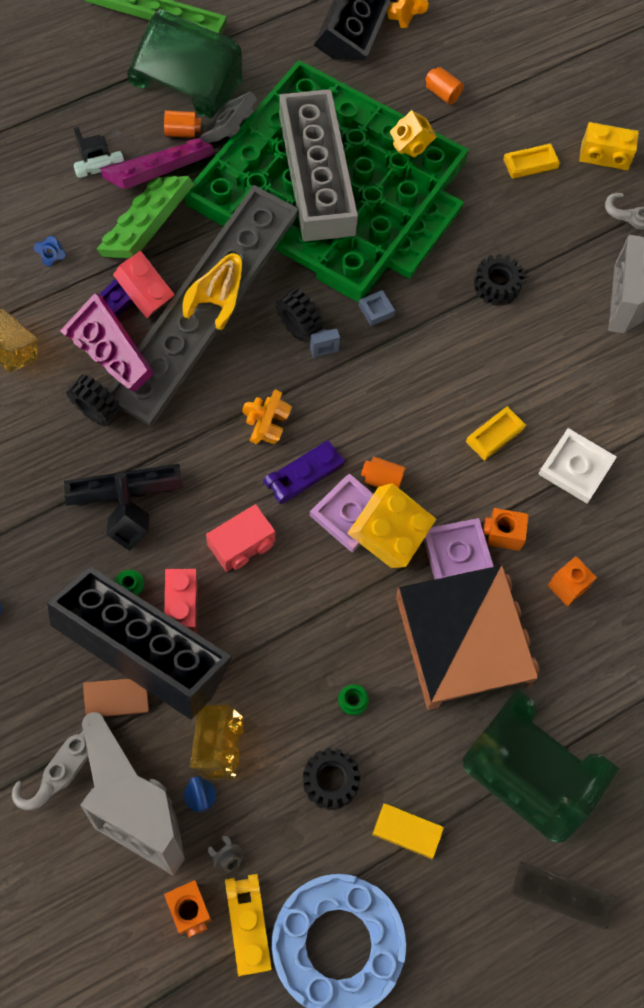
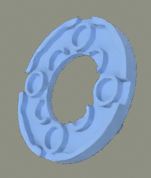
[272,874,406,1008]

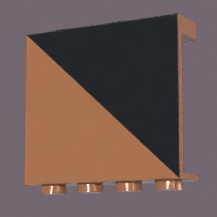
[396,565,539,710]

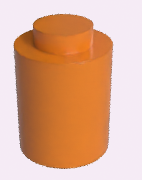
[425,67,464,105]
[164,110,201,138]
[361,456,406,488]

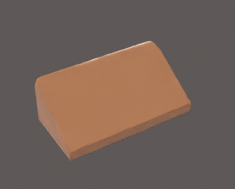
[83,679,149,717]

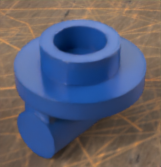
[184,776,216,812]

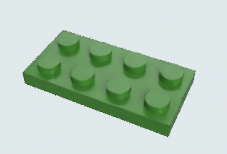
[96,176,194,258]

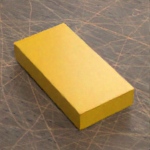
[503,144,560,179]
[466,406,526,461]
[372,803,444,859]

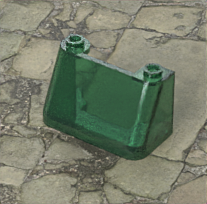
[127,10,243,119]
[462,688,619,842]

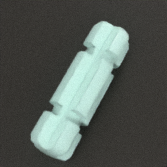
[74,151,124,178]

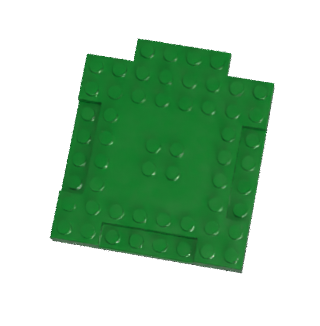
[185,60,469,303]

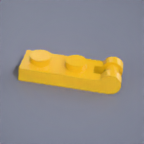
[225,874,272,977]

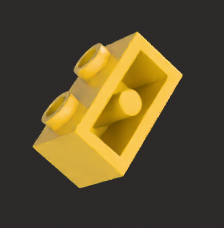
[579,122,639,171]

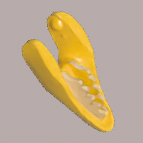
[183,253,242,330]

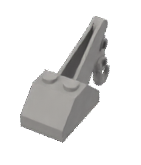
[605,193,644,333]
[12,712,185,876]

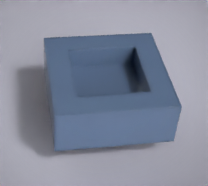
[358,290,395,326]
[310,329,340,358]

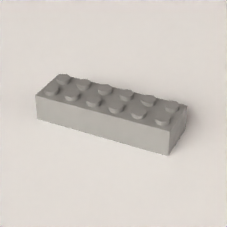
[279,89,358,242]

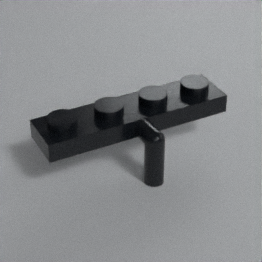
[64,464,183,506]

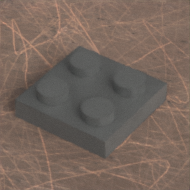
[197,91,257,143]

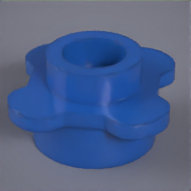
[34,236,66,266]

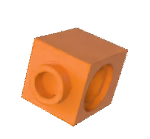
[483,508,529,551]
[547,556,597,607]
[164,880,212,938]

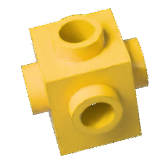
[390,110,437,158]

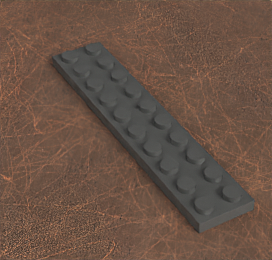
[108,185,299,427]

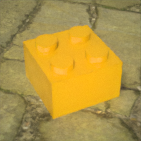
[347,483,437,568]

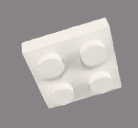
[538,428,617,504]

